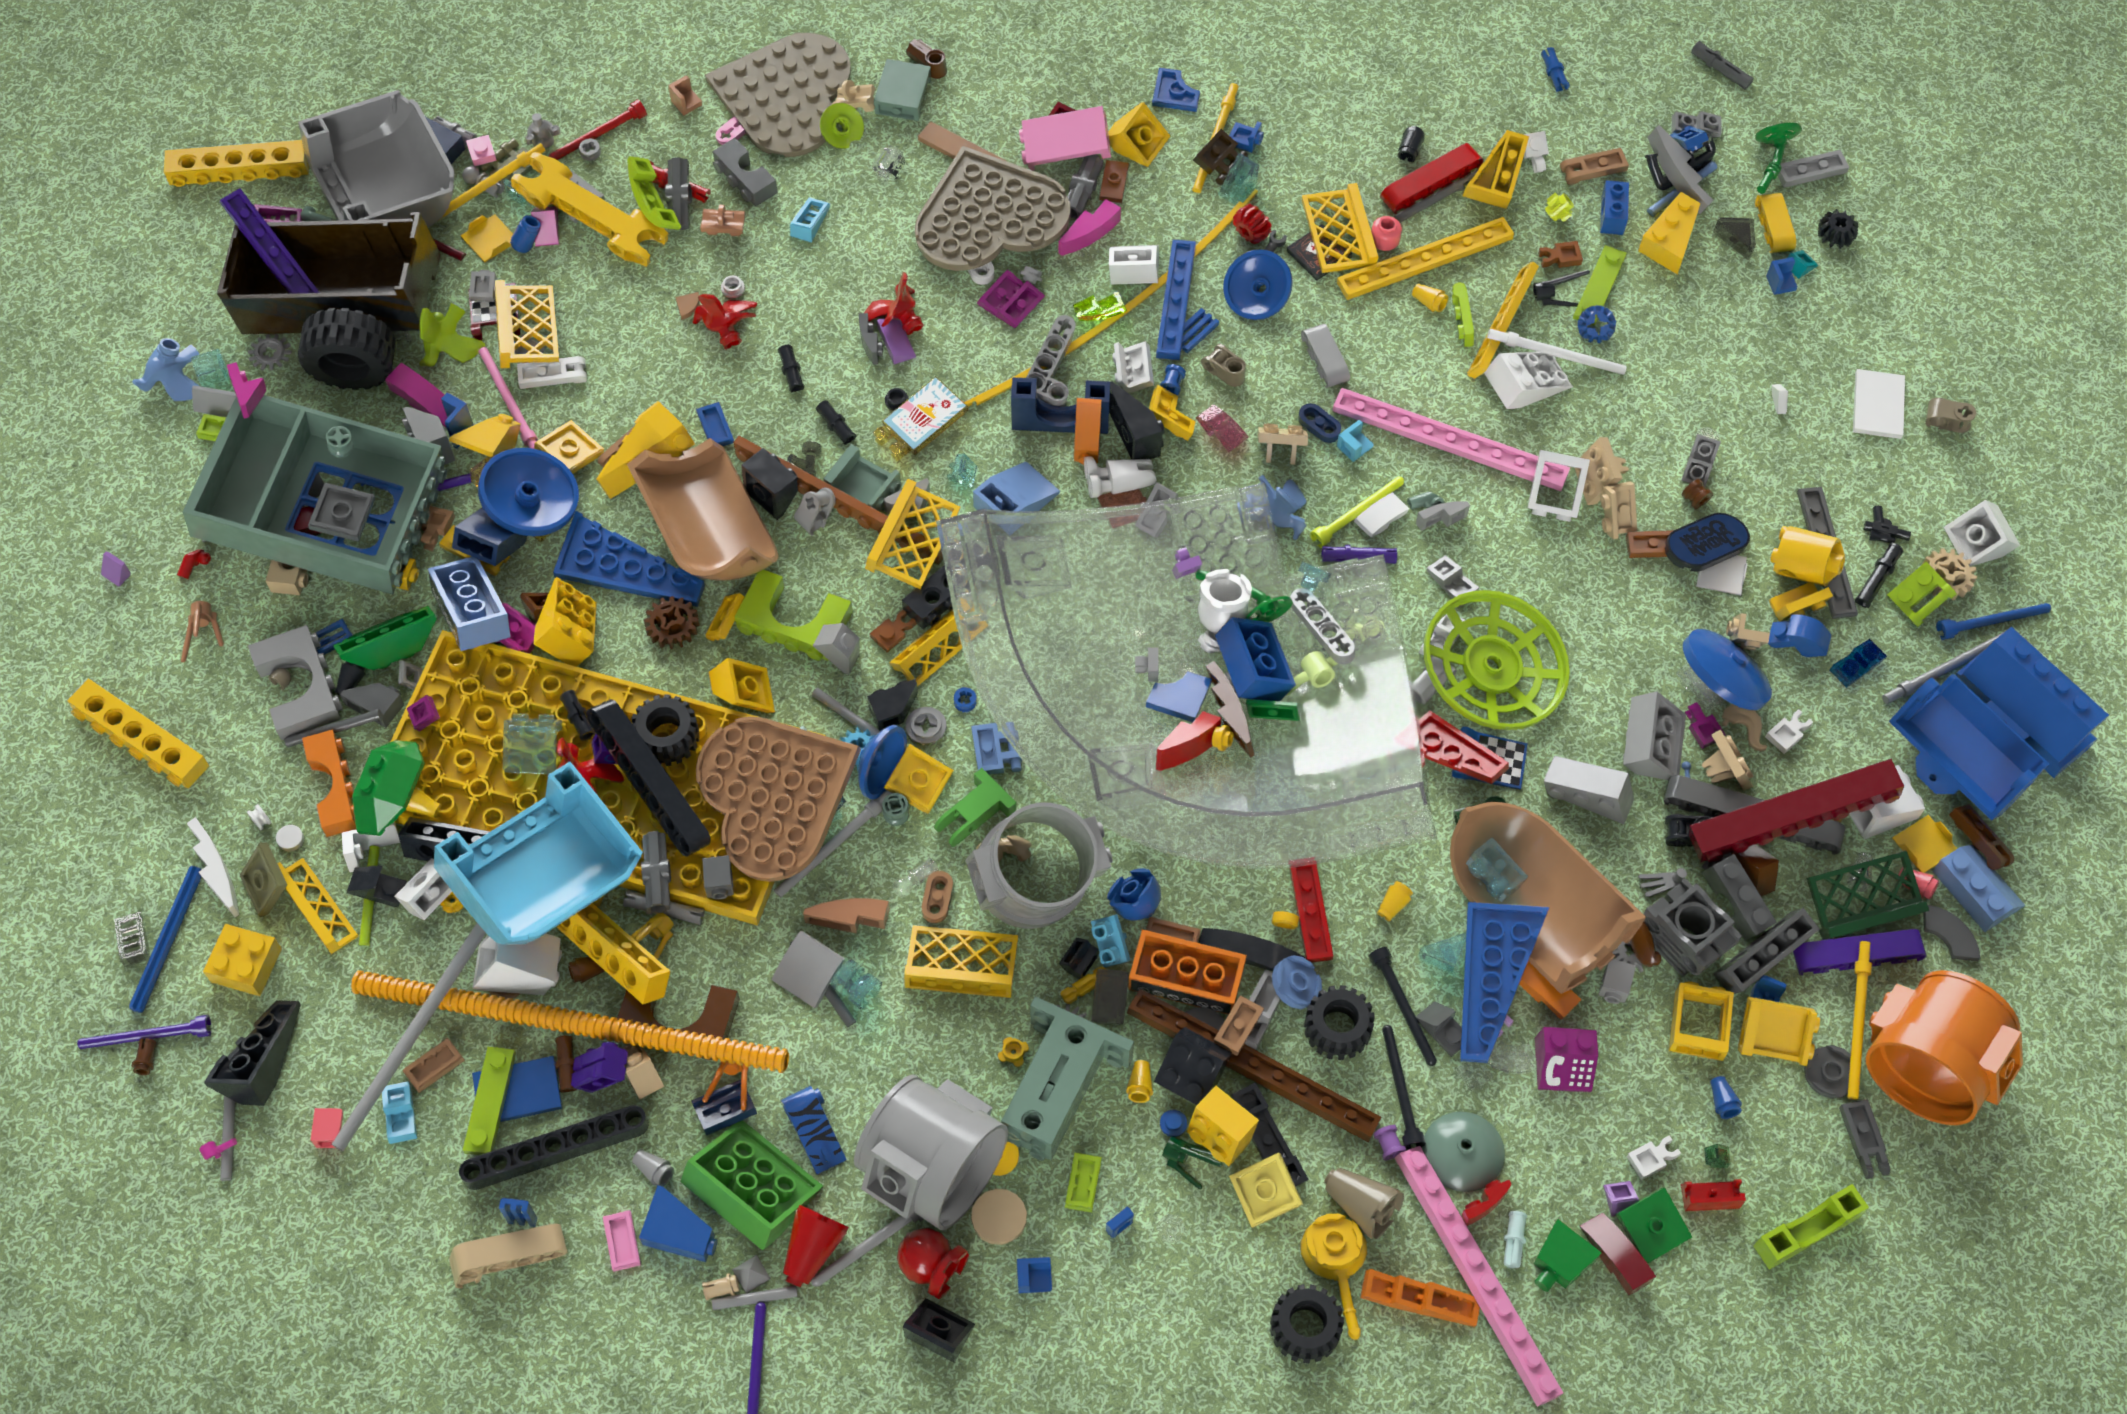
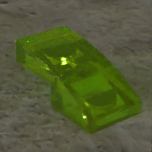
[1073,291,1127,321]

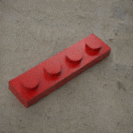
[1289,859,1334,963]

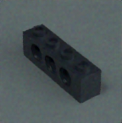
[902,540,996,629]
[398,817,490,861]

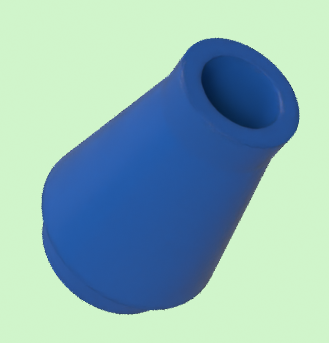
[1710,1076,1742,1119]

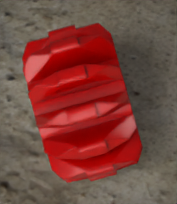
[1233,203,1272,245]

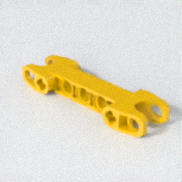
[511,152,668,267]

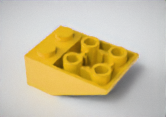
[534,577,597,667]

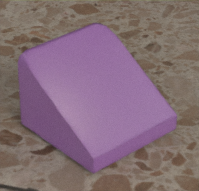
[101,552,131,587]
[1603,1181,1639,1217]

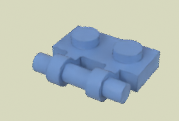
[971,722,1023,775]

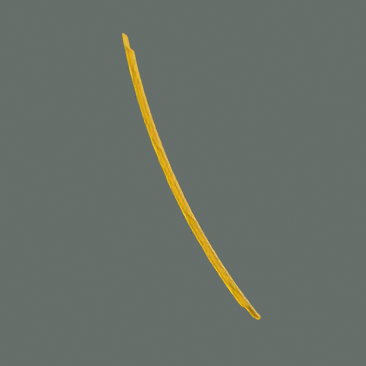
[961,189,1258,410]

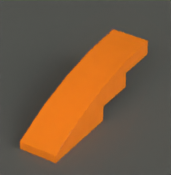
[1519,961,1582,1020]
[1360,1269,1480,1327]

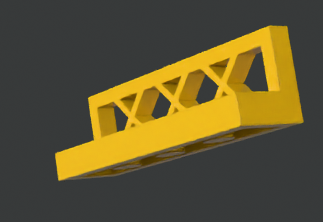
[889,601,989,687]
[277,858,359,954]

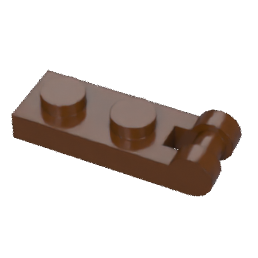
[1949,804,2015,870]

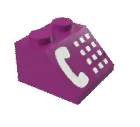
[1534,1027,1599,1092]

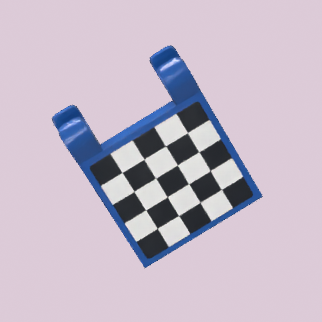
[1452,726,1528,790]

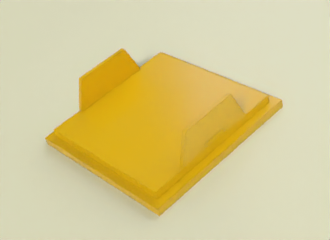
[460,214,513,263]
[1892,815,1958,873]

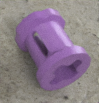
[1373,1125,1407,1161]

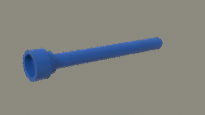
[1936,603,2051,640]

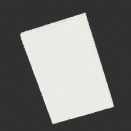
[1853,369,1905,439]

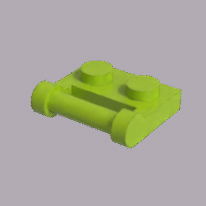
[1887,561,1957,627]

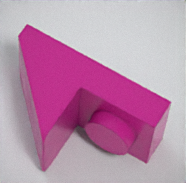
[227,362,266,419]

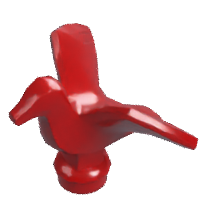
[864,272,924,335]
[692,294,757,350]
[557,737,624,794]

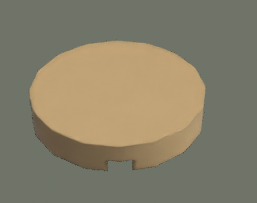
[971,1189,1027,1245]

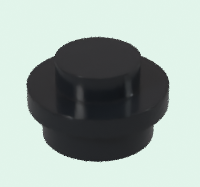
[885,388,909,411]

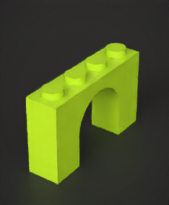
[735,570,853,661]

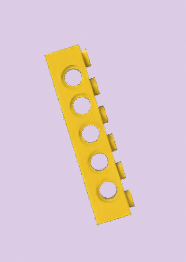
[164,140,309,187]
[67,678,209,789]
[556,903,670,1004]

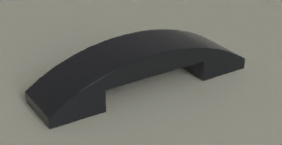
[1198,928,1305,971]
[1231,1082,1309,1187]

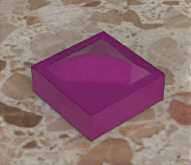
[407,695,440,731]

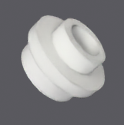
[721,275,745,298]
[1198,631,1221,654]

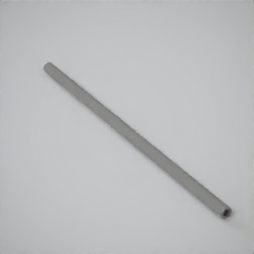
[331,923,486,1151]

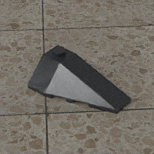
[204,1000,301,1106]

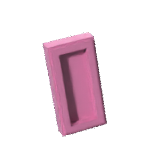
[603,1210,641,1272]

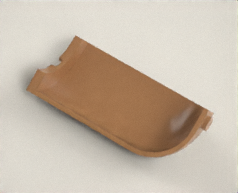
[627,438,778,581]
[1450,802,1646,994]

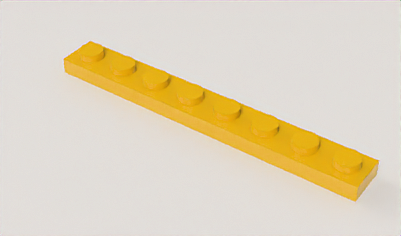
[1337,217,1514,300]

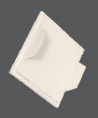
[1696,555,1747,596]

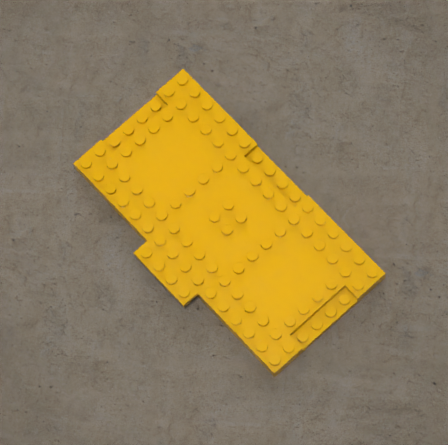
[390,630,826,926]

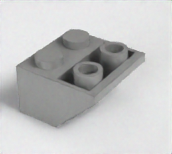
[402,407,456,465]

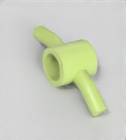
[1287,651,1355,696]

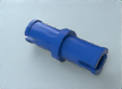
[1541,47,1570,92]

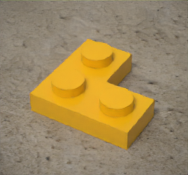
[1149,385,1196,441]

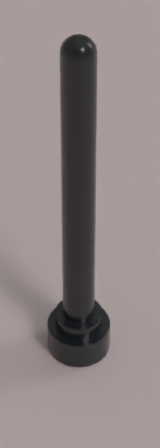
[1368,947,1437,1066]
[1382,1025,1426,1150]

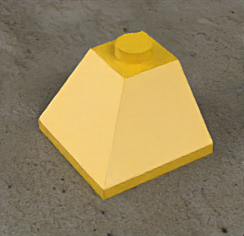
[1108,102,1170,167]
[449,414,521,457]
[709,658,775,713]

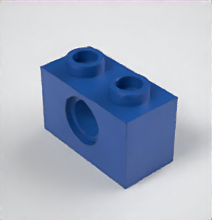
[1600,180,1629,235]

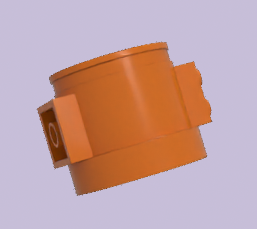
[1866,970,2023,1125]

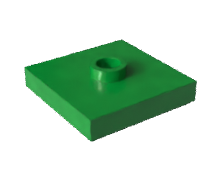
[1616,1187,1693,1264]

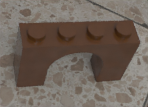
[617,985,740,1060]

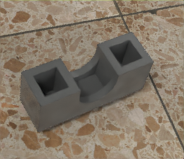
[713,138,778,207]
[1702,854,1777,940]

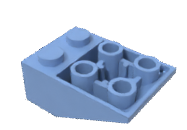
[973,462,1060,537]

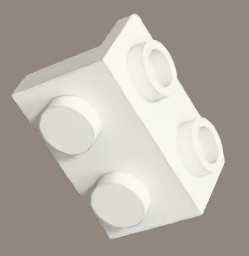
[1112,341,1154,393]

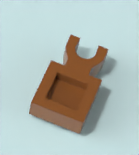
[1538,241,1583,268]
[870,610,916,653]

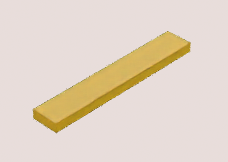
[1467,262,1539,379]

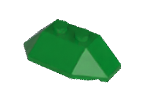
[333,606,437,670]
[352,740,425,836]

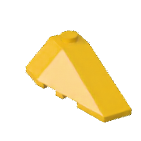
[596,401,695,499]

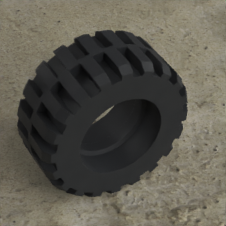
[298,308,396,390]

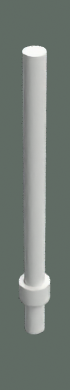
[1487,329,1626,375]

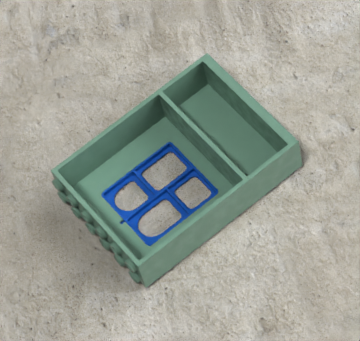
[183,395,447,595]

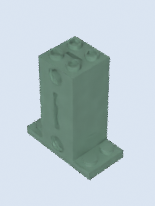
[1001,996,1134,1161]

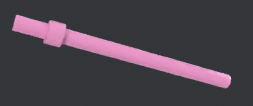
[478,347,538,449]

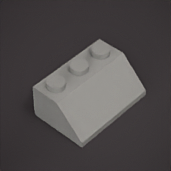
[1623,691,1686,780]

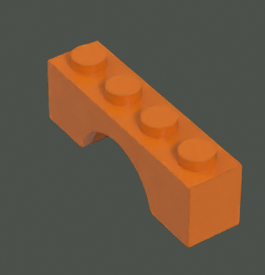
[302,730,356,837]

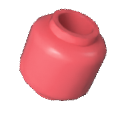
[1371,216,1402,251]

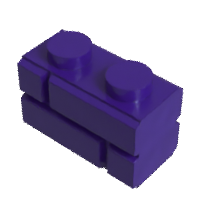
[571,1042,628,1093]

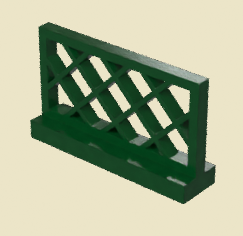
[1806,850,1929,940]

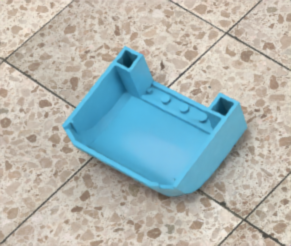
[434,761,643,945]

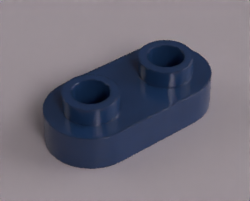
[1298,403,1341,443]

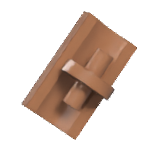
[700,205,745,236]

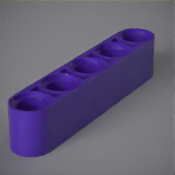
[1793,929,1927,976]

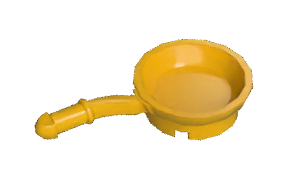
[1301,1213,1367,1340]

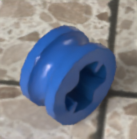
[954,687,976,712]

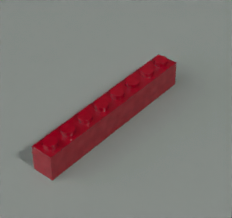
[1688,758,1904,863]

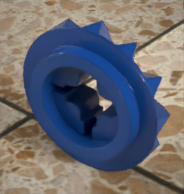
[1578,305,1616,344]

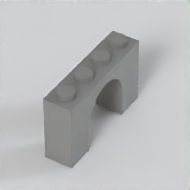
[248,625,343,740]

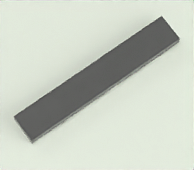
[1797,487,1858,619]

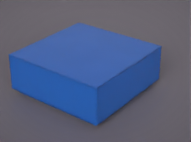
[1106,1206,1134,1238]

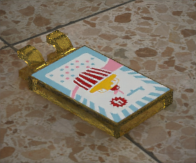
[873,376,969,461]

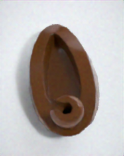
[1629,922,1661,968]

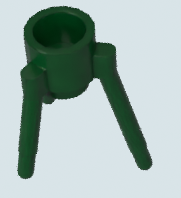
[1162,1137,1223,1189]

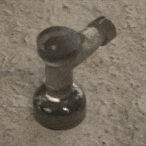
[787,441,822,477]

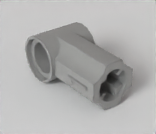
[1408,656,1457,705]

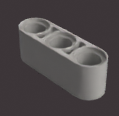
[1301,324,1350,388]

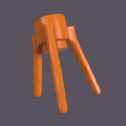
[702,1060,749,1111]

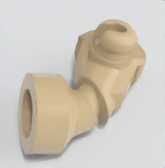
[976,835,1032,862]

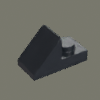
[346,865,407,908]

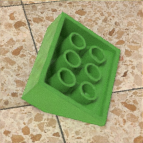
[680,1120,823,1250]

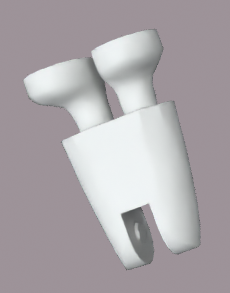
[1084,456,1157,498]

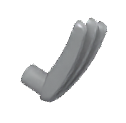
[1638,868,1687,897]

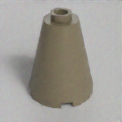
[1324,1168,1404,1239]

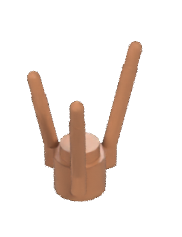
[181,601,224,662]

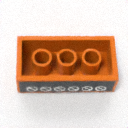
[1128,929,1247,1015]

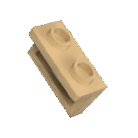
[1600,481,1637,539]
[1726,613,1770,650]

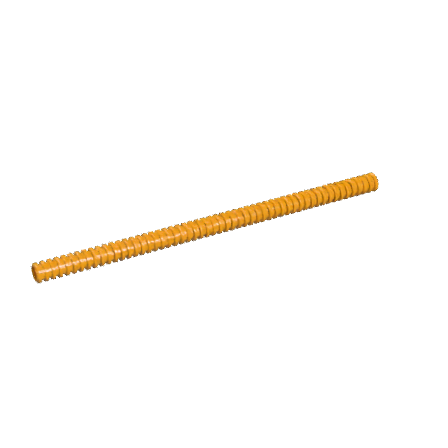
[351,970,789,1073]

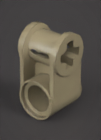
[1201,344,1246,387]
[1925,398,1977,433]

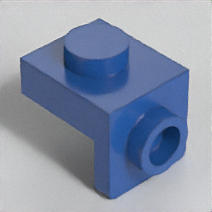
[1229,121,1264,153]
[1750,975,1787,1002]

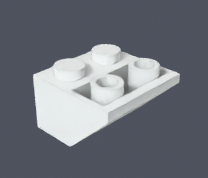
[1109,245,1159,285]

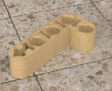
[449,1224,567,1288]

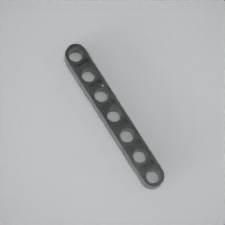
[1664,775,1846,855]

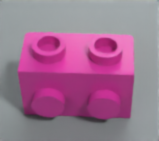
[496,603,536,654]

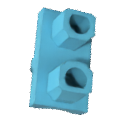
[1091,914,1130,967]

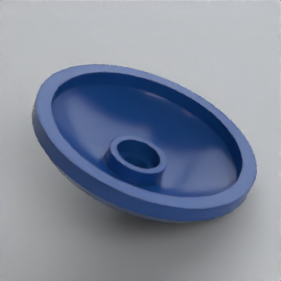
[1223,250,1293,320]
[858,725,907,800]

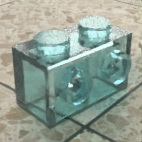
[1466,838,1528,903]

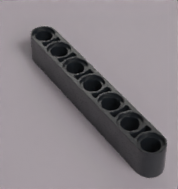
[586,699,711,856]
[459,1105,649,1190]

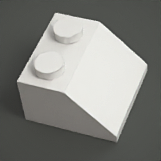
[1944,500,2020,567]

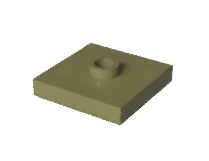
[240,842,287,917]

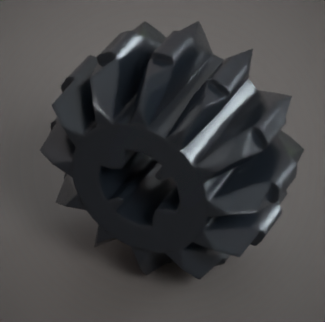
[1818,209,1859,249]

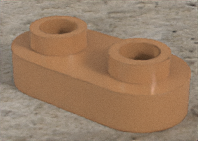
[921,871,953,923]

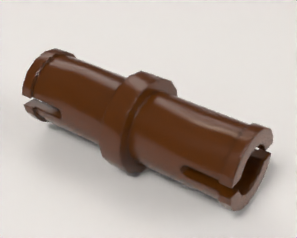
[555,1035,577,1093]

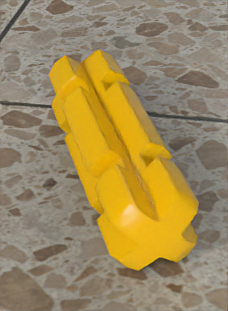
[1060,966,1110,1004]

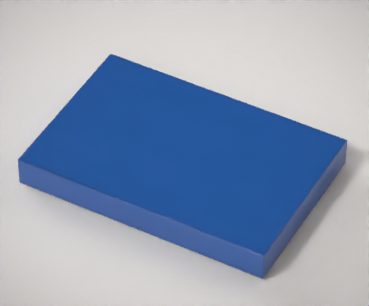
[472,1056,562,1122]

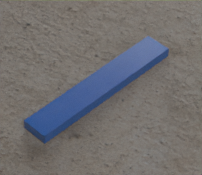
[1156,239,1196,360]

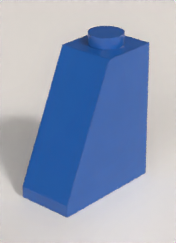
[639,1185,718,1262]

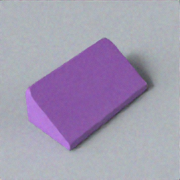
[877,319,916,364]

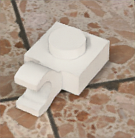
[1524,131,1549,173]

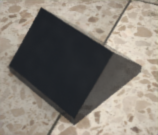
[903,1298,975,1363]

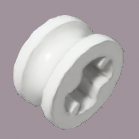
[247,804,272,831]

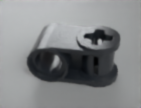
[1665,814,1711,847]

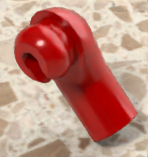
[177,549,211,579]

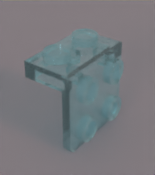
[503,713,562,774]

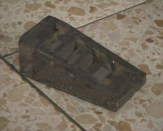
[114,911,151,967]

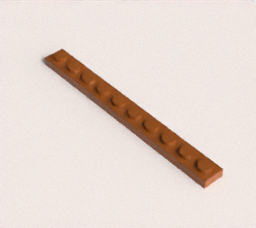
[733,436,944,565]

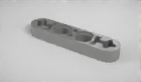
[1291,588,1355,664]

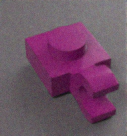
[1685,702,1726,749]

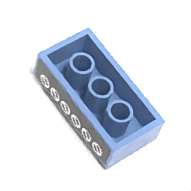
[428,557,511,651]

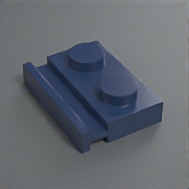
[691,1079,757,1136]

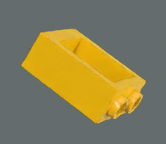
[1669,981,1734,1061]

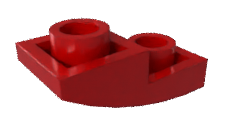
[1461,1180,1512,1226]

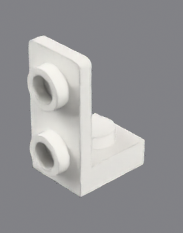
[342,822,400,872]

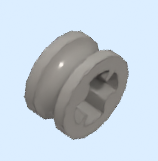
[579,139,601,161]

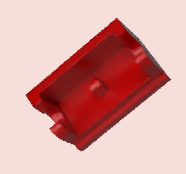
[1681,1179,1746,1211]

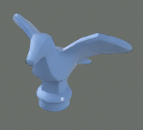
[132,338,201,401]
[1248,475,1307,540]

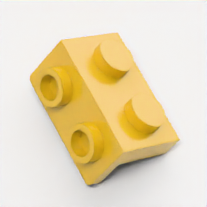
[1769,583,1833,622]

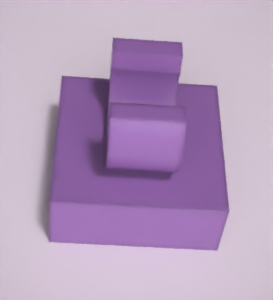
[1172,547,1202,579]

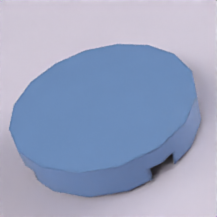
[1272,955,1322,1009]

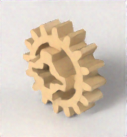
[1922,548,1977,600]

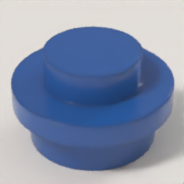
[1160,1110,1187,1137]

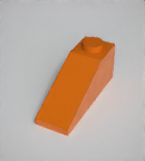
[1074,398,1102,465]

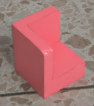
[310,1108,343,1148]

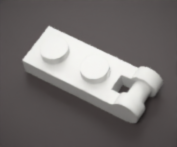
[517,356,587,389]

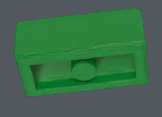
[1246,699,1303,721]

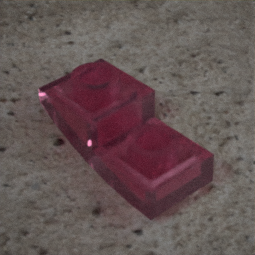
[1196,404,1249,452]

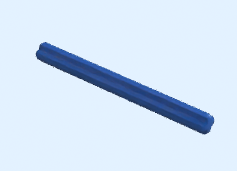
[129,866,202,1013]

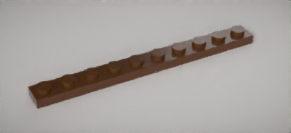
[1127,989,1382,1143]

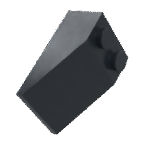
[1109,381,1165,460]

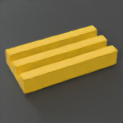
[705,593,745,641]

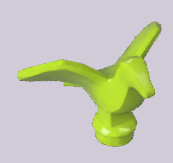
[419,303,485,367]

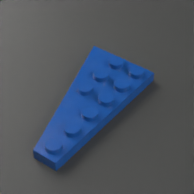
[553,511,705,607]
[1460,902,1549,1063]

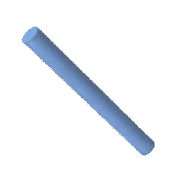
[1647,161,1717,216]

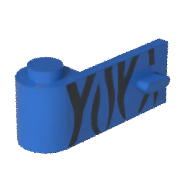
[781,1085,847,1174]

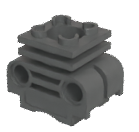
[1644,878,1742,977]

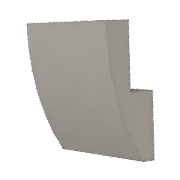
[771,931,845,1008]

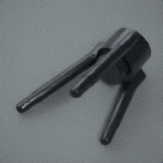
[1533,270,1590,307]

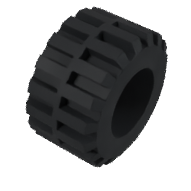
[632,694,700,766]
[1304,985,1375,1060]
[1270,1284,1344,1363]

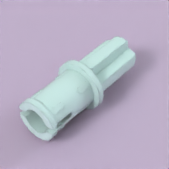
[1504,1211,1527,1268]

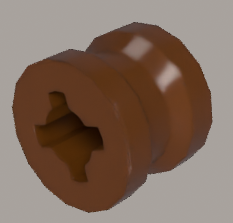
[1681,479,1713,510]

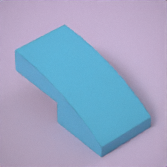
[382,1081,417,1144]

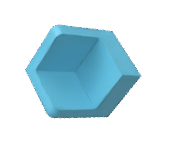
[1337,420,1374,462]

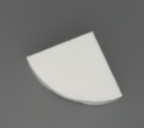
[1772,384,1788,414]

